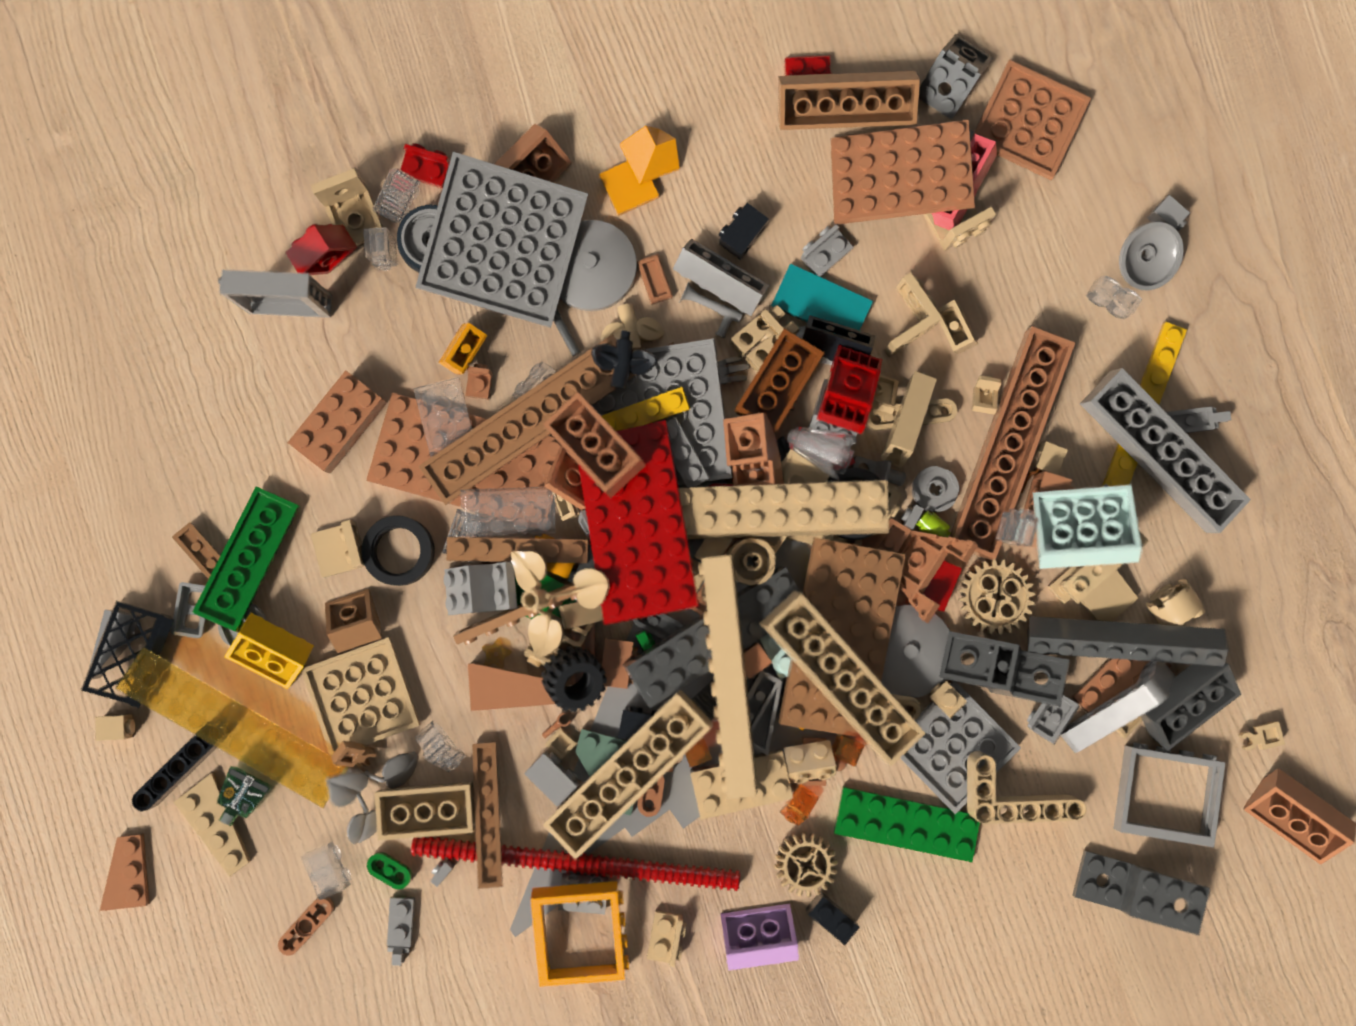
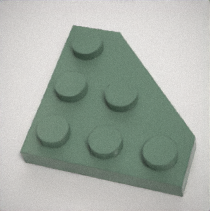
[575,729,634,816]

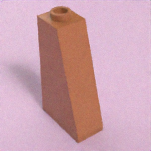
[468,663,555,711]

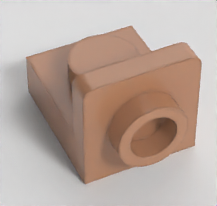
[465,364,493,400]

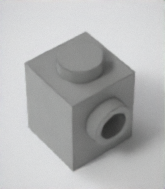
[1147,195,1190,232]

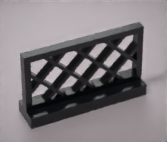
[81,600,174,708]

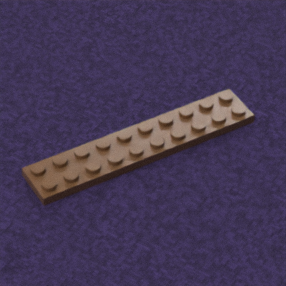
[418,334,637,505]

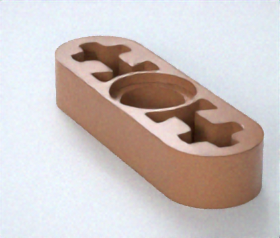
[278,896,334,956]

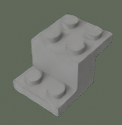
[443,562,517,615]

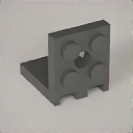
[919,34,993,120]

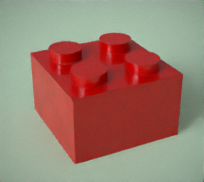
[285,224,357,275]

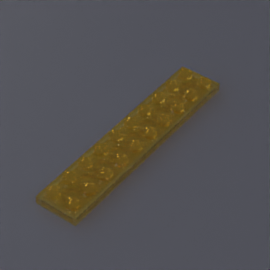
[115,647,349,808]

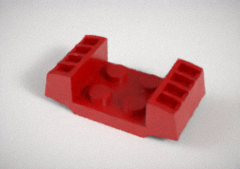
[816,345,883,434]

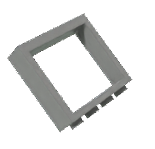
[218,270,332,318]
[1113,742,1225,847]

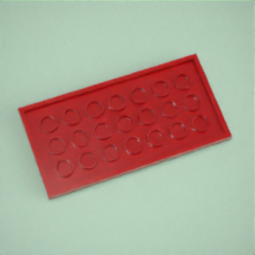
[578,421,700,625]

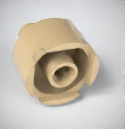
[726,538,775,585]
[1146,579,1205,626]

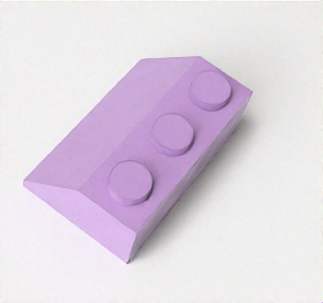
[720,904,799,970]

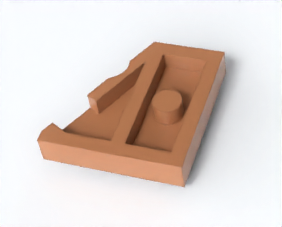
[850,518,912,553]

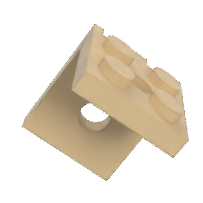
[310,168,386,246]
[924,207,996,251]
[884,272,942,357]

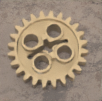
[958,560,1035,635]

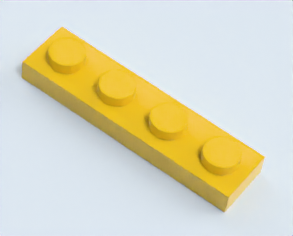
[601,387,691,431]

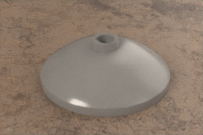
[1119,221,1184,291]

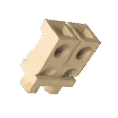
[729,305,800,373]

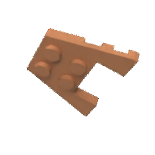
[898,531,978,623]

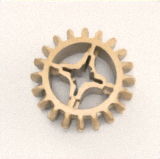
[774,832,838,897]

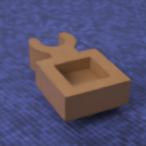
[331,741,377,767]

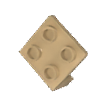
[311,520,365,578]

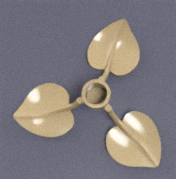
[511,551,609,658]

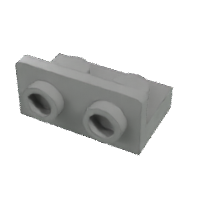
[801,224,854,277]

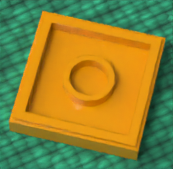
[599,161,659,216]

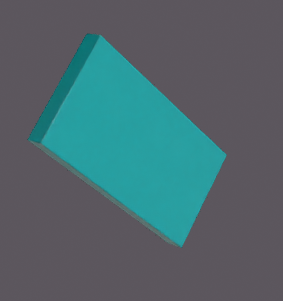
[771,264,873,331]

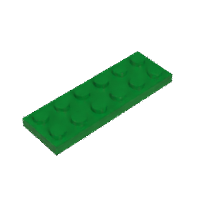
[192,486,300,632]
[833,786,980,862]

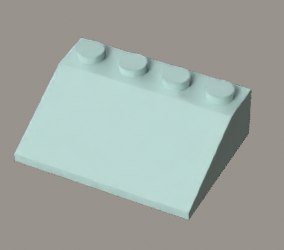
[1033,485,1142,569]

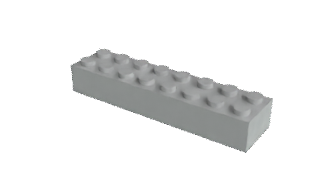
[1080,368,1251,533]

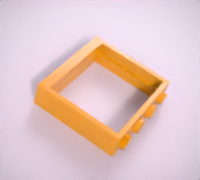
[530,881,629,987]

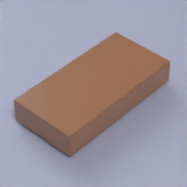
[637,254,673,305]

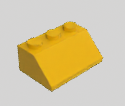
[224,612,314,689]

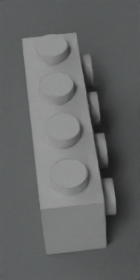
[673,239,770,316]

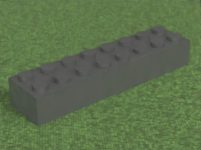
[622,566,801,708]

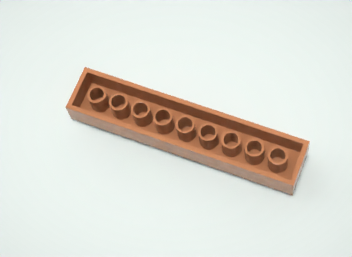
[949,326,1075,560]

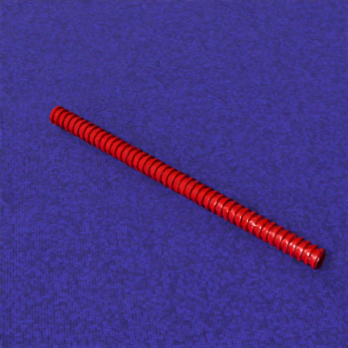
[411,836,741,891]

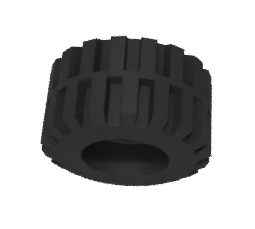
[541,646,607,712]

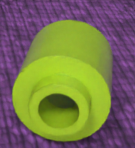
[916,510,951,538]

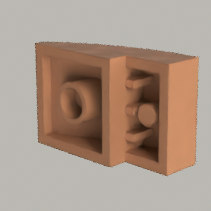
[723,413,784,486]

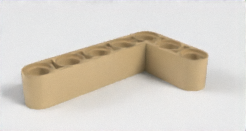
[967,751,1087,824]

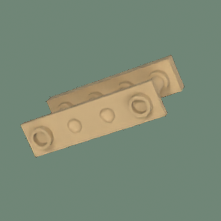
[1047,529,1149,604]

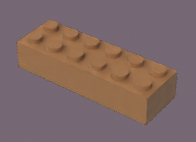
[778,71,920,130]

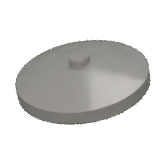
[559,220,637,311]
[881,605,950,698]

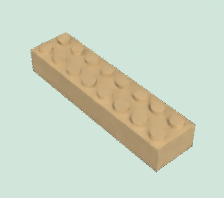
[760,591,925,766]
[543,690,714,859]

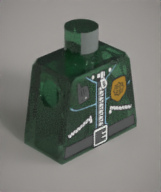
[217,766,273,826]

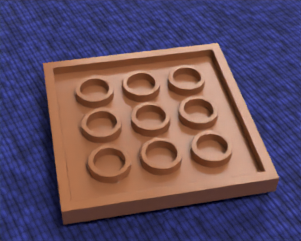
[970,60,1091,180]

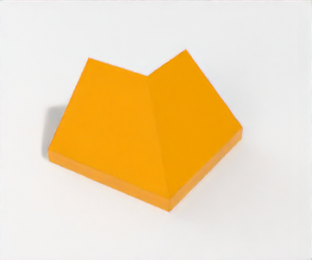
[620,126,680,185]

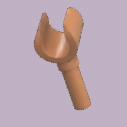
[542,713,571,738]

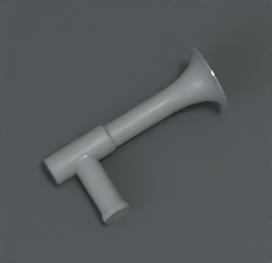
[679,281,743,338]

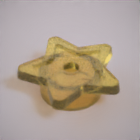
[482,639,512,668]

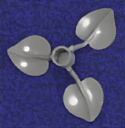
[326,751,417,844]

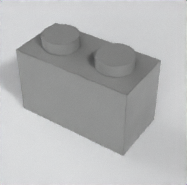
[524,751,580,807]

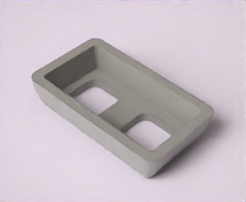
[171,582,206,638]

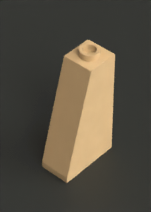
[880,371,937,468]

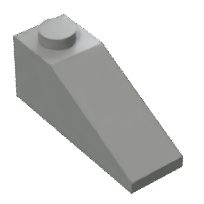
[89,610,141,679]

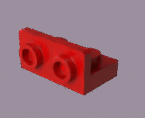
[784,56,832,76]
[399,143,450,189]

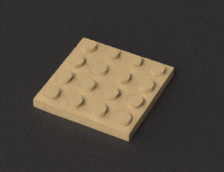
[301,637,421,757]

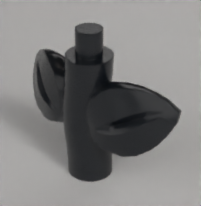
[591,330,658,389]

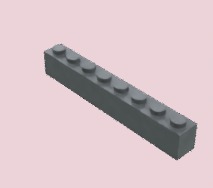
[1027,616,1228,666]

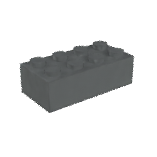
[1141,662,1242,751]

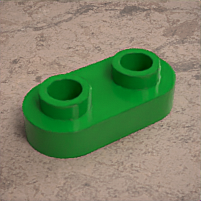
[367,852,412,890]

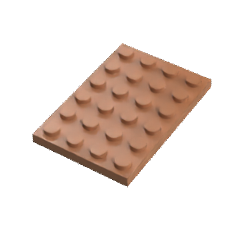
[831,120,975,225]

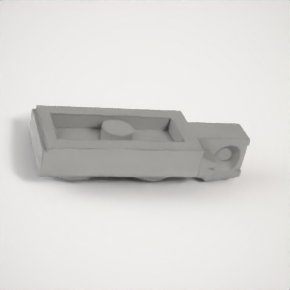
[1166,406,1231,433]
[387,896,415,966]

